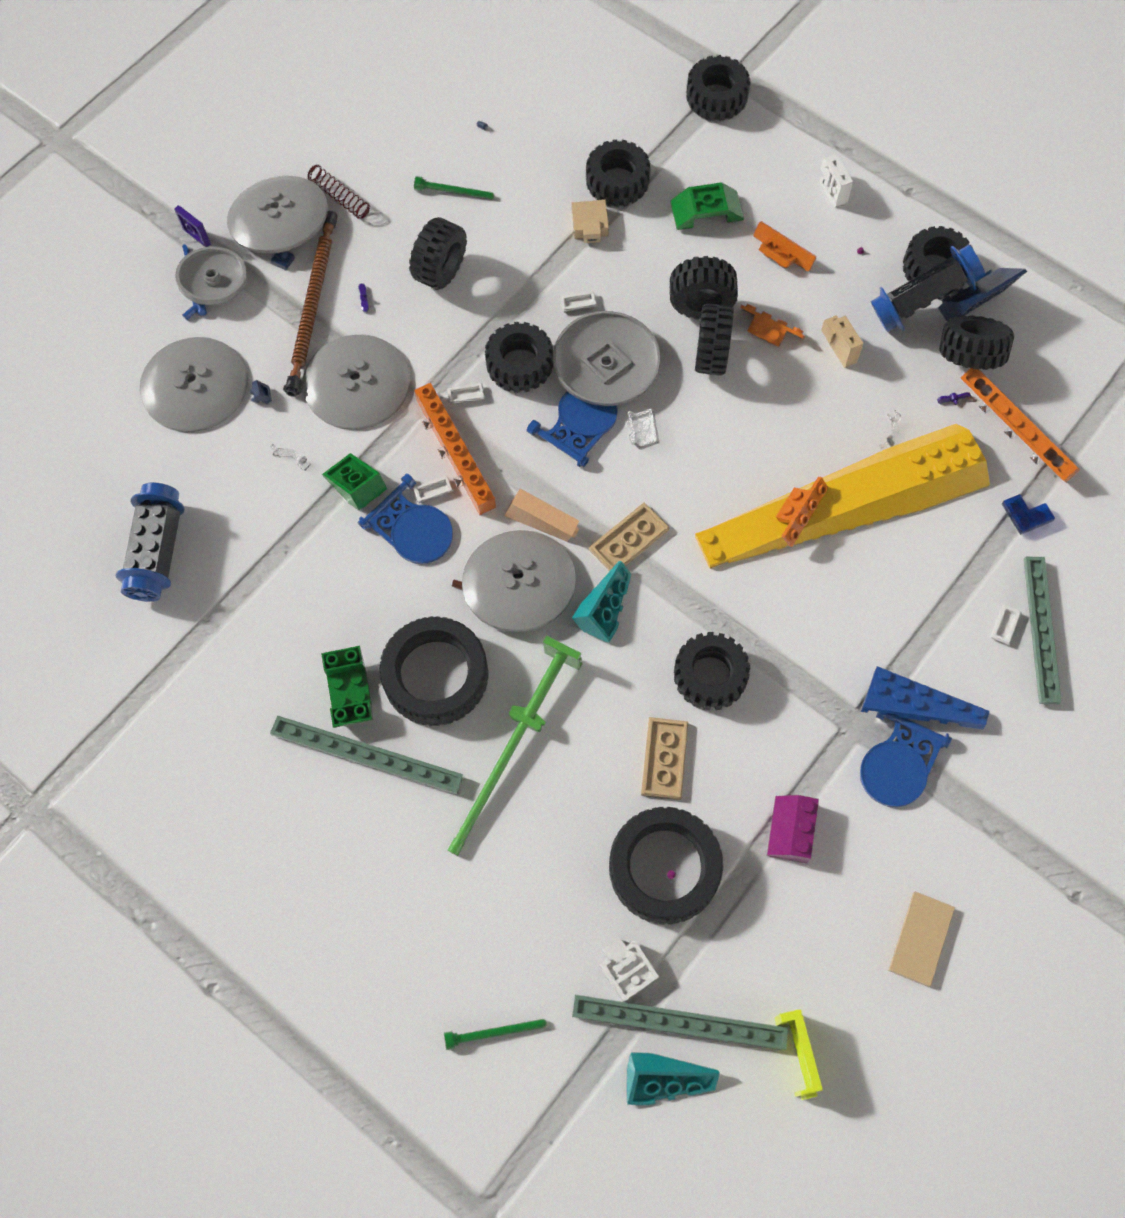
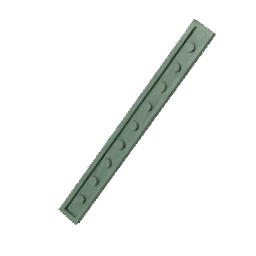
[270,715,464,795]
[572,995,788,1051]

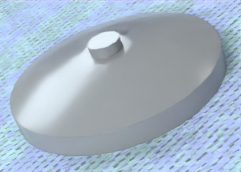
[175,247,247,305]

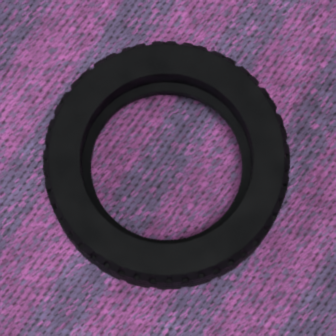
[379,616,488,726]
[609,807,723,925]

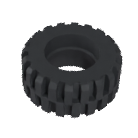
[686,55,750,121]
[586,139,651,207]
[409,217,467,290]
[903,226,973,294]
[669,256,738,319]
[695,304,734,376]
[939,315,1014,370]
[485,322,553,393]
[674,632,750,711]

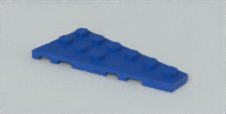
[861,666,990,730]

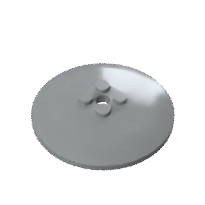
[227,176,328,254]
[553,311,660,406]
[303,335,410,430]
[140,337,247,432]
[462,530,576,632]

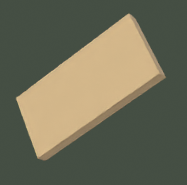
[589,502,670,571]
[641,717,688,800]
[888,891,955,987]

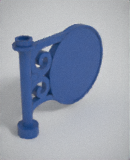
[526,391,618,467]
[357,473,453,564]
[860,712,952,807]

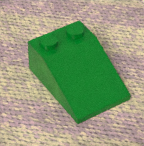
[322,453,387,511]

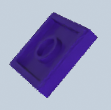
[174,205,211,247]

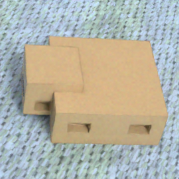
[571,200,609,243]
[821,315,864,368]

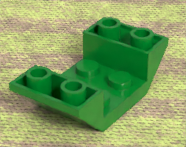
[670,182,744,230]
[321,646,373,728]

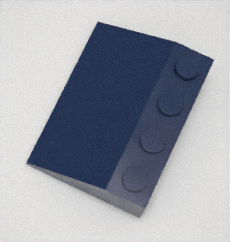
[938,268,1027,321]

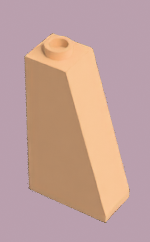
[504,489,579,542]

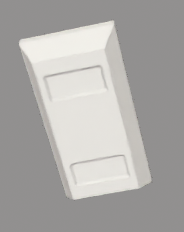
[560,291,597,312]
[447,383,485,405]
[413,475,454,503]
[991,604,1022,645]

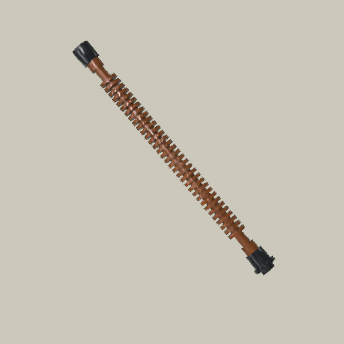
[283,211,338,397]

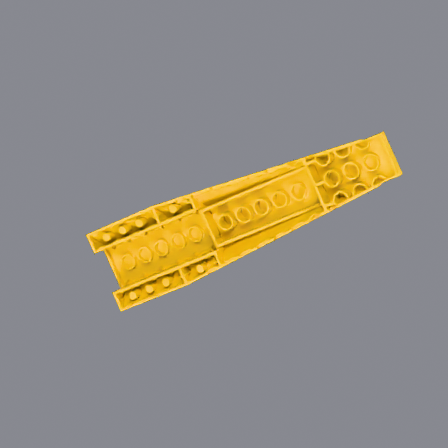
[695,424,990,568]

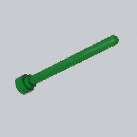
[414,176,494,199]
[444,1019,547,1050]

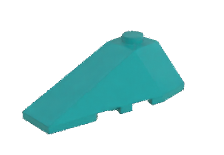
[572,561,631,643]
[627,1052,720,1105]

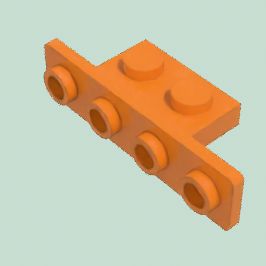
[753,221,816,271]
[740,303,806,347]
[776,476,828,547]

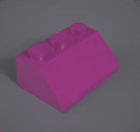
[767,795,819,864]

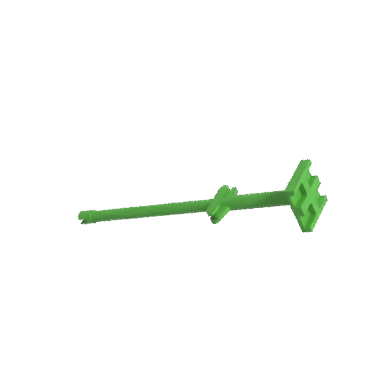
[448,636,583,856]

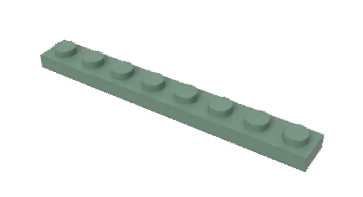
[1024,556,1061,704]

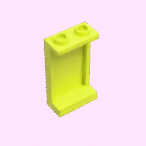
[774,1009,823,1100]

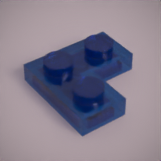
[1002,494,1055,535]

